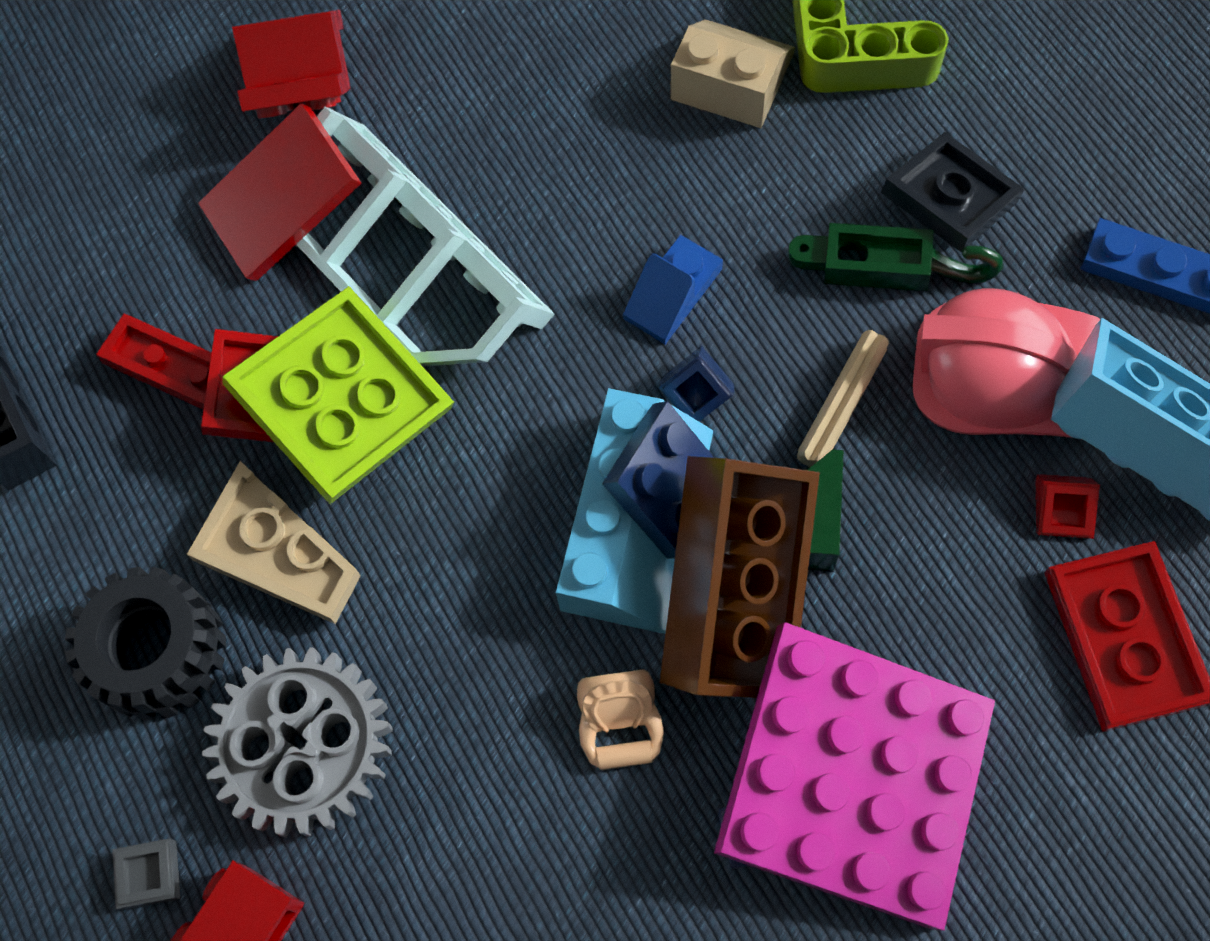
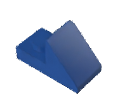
[623,235,723,344]

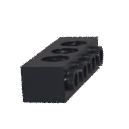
[0,343,57,490]

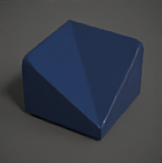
[659,345,735,422]

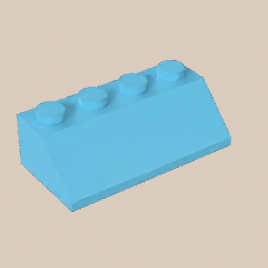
[1051,318,1210,521]
[556,388,713,634]

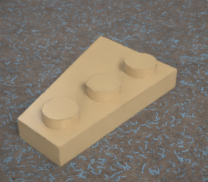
[187,461,361,624]

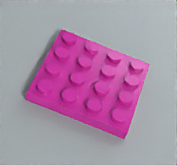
[714,622,995,930]

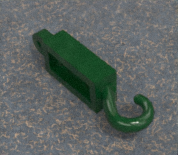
[788,223,1004,291]

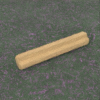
[797,330,889,467]

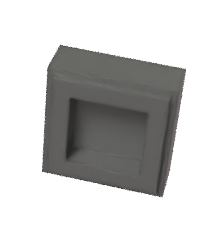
[112,838,181,910]

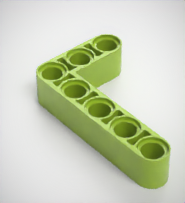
[792,0,948,93]

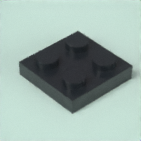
[881,132,1025,252]

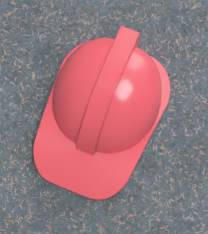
[913,288,1100,438]

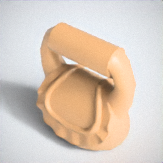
[577,669,664,770]

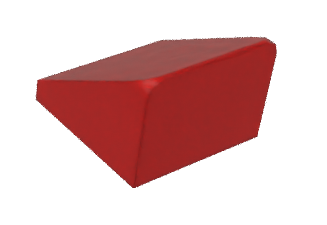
[1036,474,1100,539]

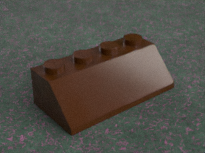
[659,456,820,698]

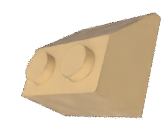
[671,19,795,128]

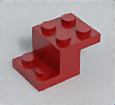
[232,10,351,118]

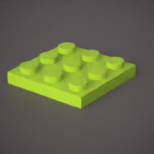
[223,286,454,504]

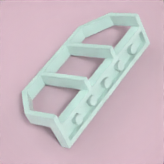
[296,106,554,366]

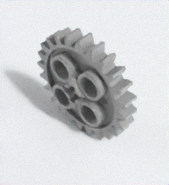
[202,647,393,837]

